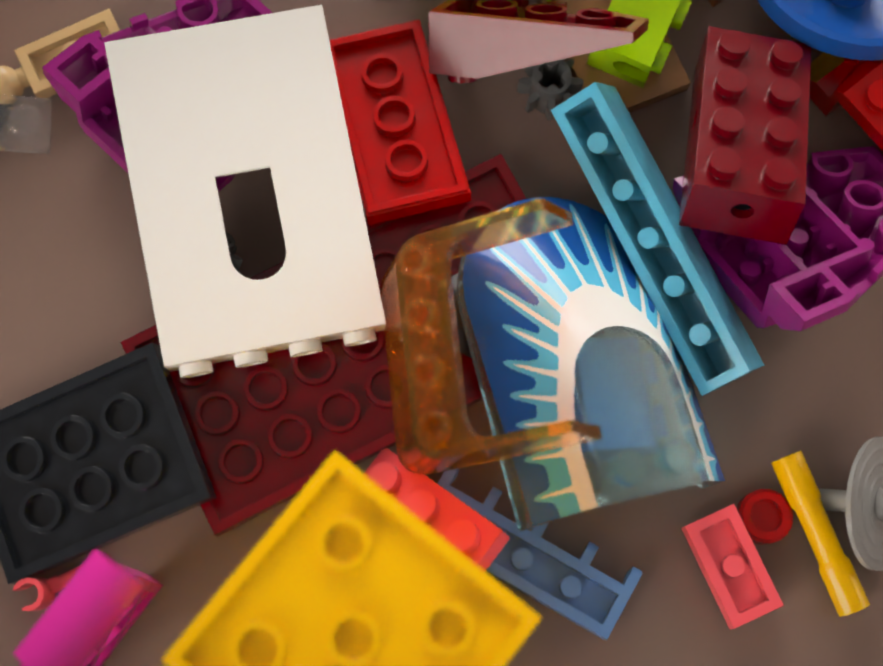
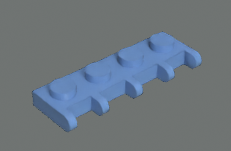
[437,462,643,640]

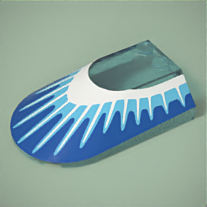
[457,197,725,531]

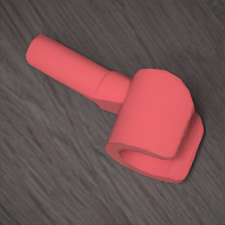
[13,564,82,611]

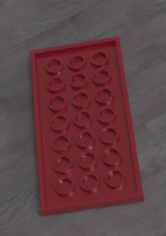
[120,154,603,537]

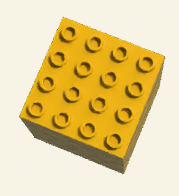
[162,451,542,666]

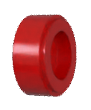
[736,489,793,545]

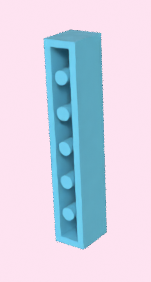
[551,82,764,396]

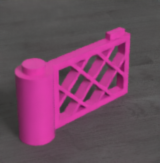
[13,548,163,666]

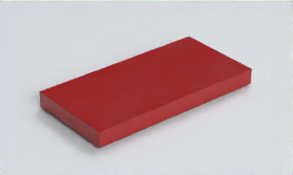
[329,19,471,226]

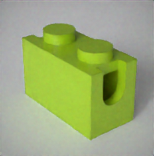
[587,0,692,88]

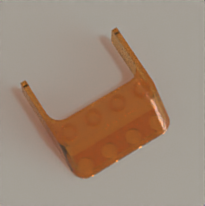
[381,199,602,474]

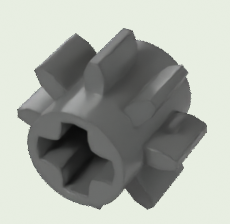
[517,59,583,120]

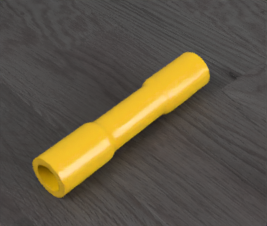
[771,450,870,617]

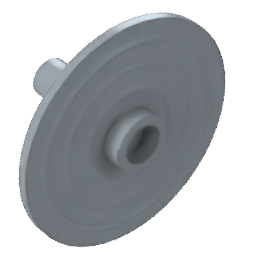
[819,436,883,571]

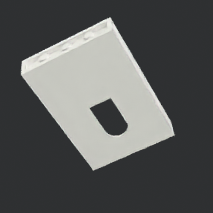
[104,5,386,378]

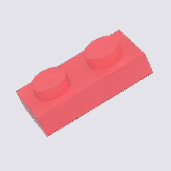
[681,504,784,629]

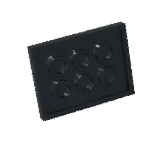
[0,343,217,584]

